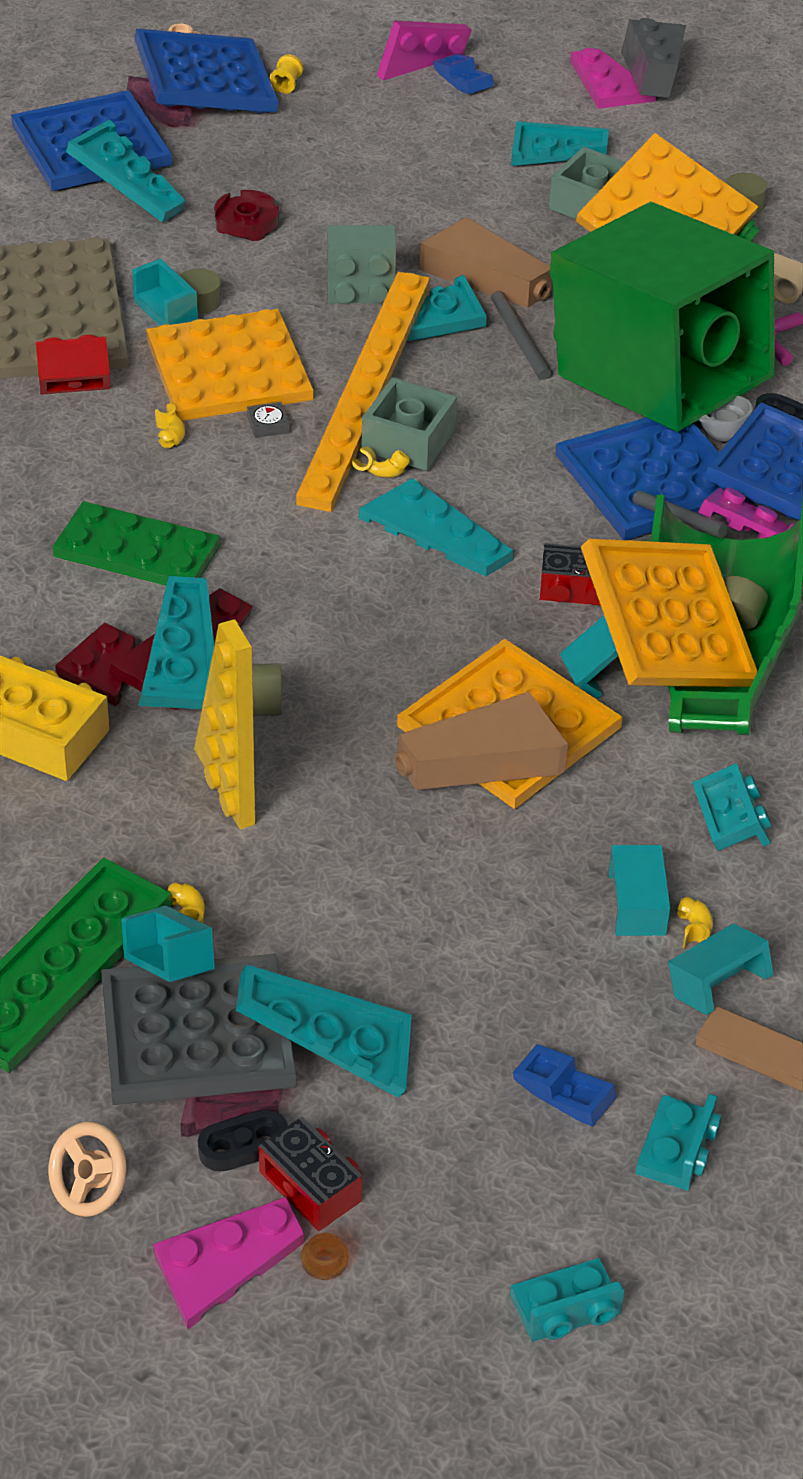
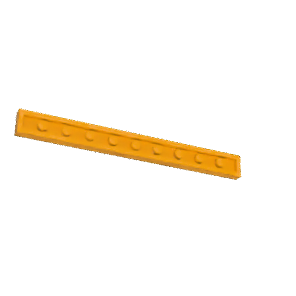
[296,271,430,512]

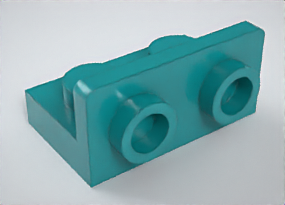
[692,763,772,851]
[635,1093,722,1191]
[510,1258,625,1342]

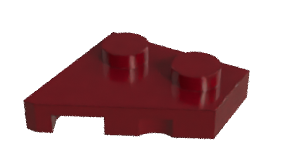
[55,622,136,706]

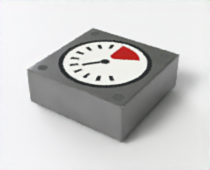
[247,402,290,438]

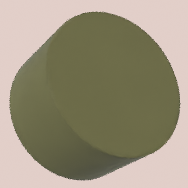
[726,173,767,214]
[179,268,221,314]
[723,576,768,629]
[252,663,281,715]

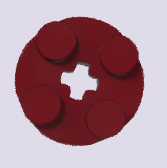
[214,190,279,241]

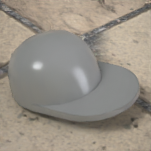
[697,396,753,442]

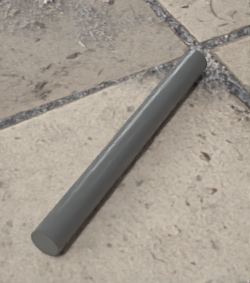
[491,291,551,380]

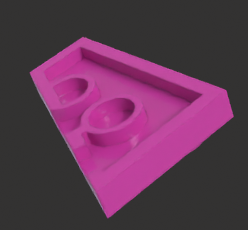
[377,20,472,81]
[570,48,656,109]
[698,487,795,538]
[153,1197,304,1330]

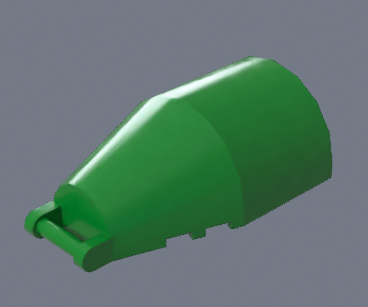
[651,495,803,735]

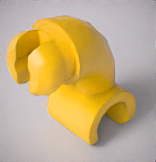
[155,403,185,449]
[352,446,410,478]
[167,882,205,923]
[677,897,713,949]

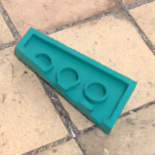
[66,119,185,223]
[358,478,514,577]
[138,576,214,709]
[236,964,412,1097]

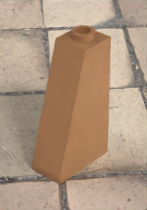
[419,217,552,308]
[394,692,568,790]

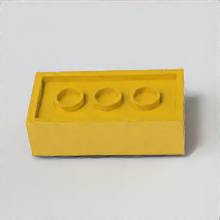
[0,655,109,781]

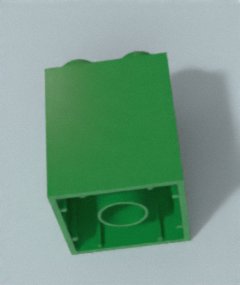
[550,201,775,432]

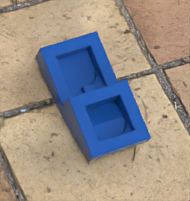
[433,54,494,94]
[513,1044,617,1127]

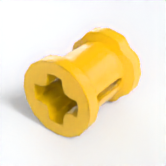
[269,54,304,94]

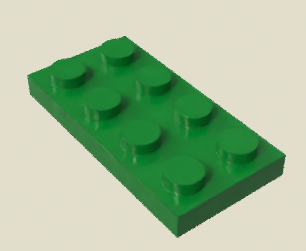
[52,501,220,586]

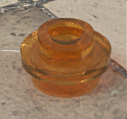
[301,1233,349,1280]

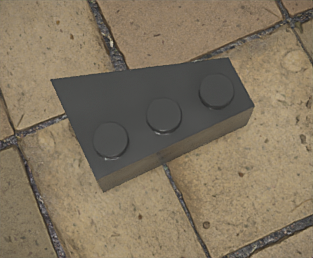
[621,18,686,98]

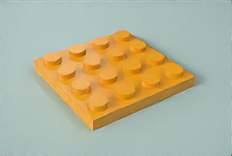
[575,133,758,235]
[146,309,313,421]
[581,538,758,687]
[397,639,622,809]

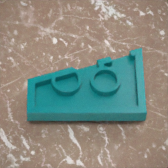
[511,121,609,166]
[406,274,487,342]

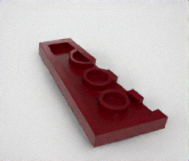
[109,588,253,711]

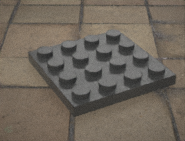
[101,954,296,1105]

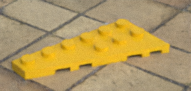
[194,619,255,830]

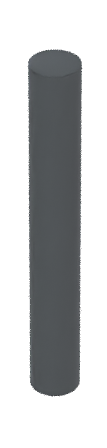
[633,490,728,538]

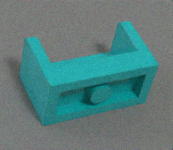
[132,258,198,326]
[560,615,618,699]
[608,845,670,936]
[121,906,215,982]
[668,923,773,1015]

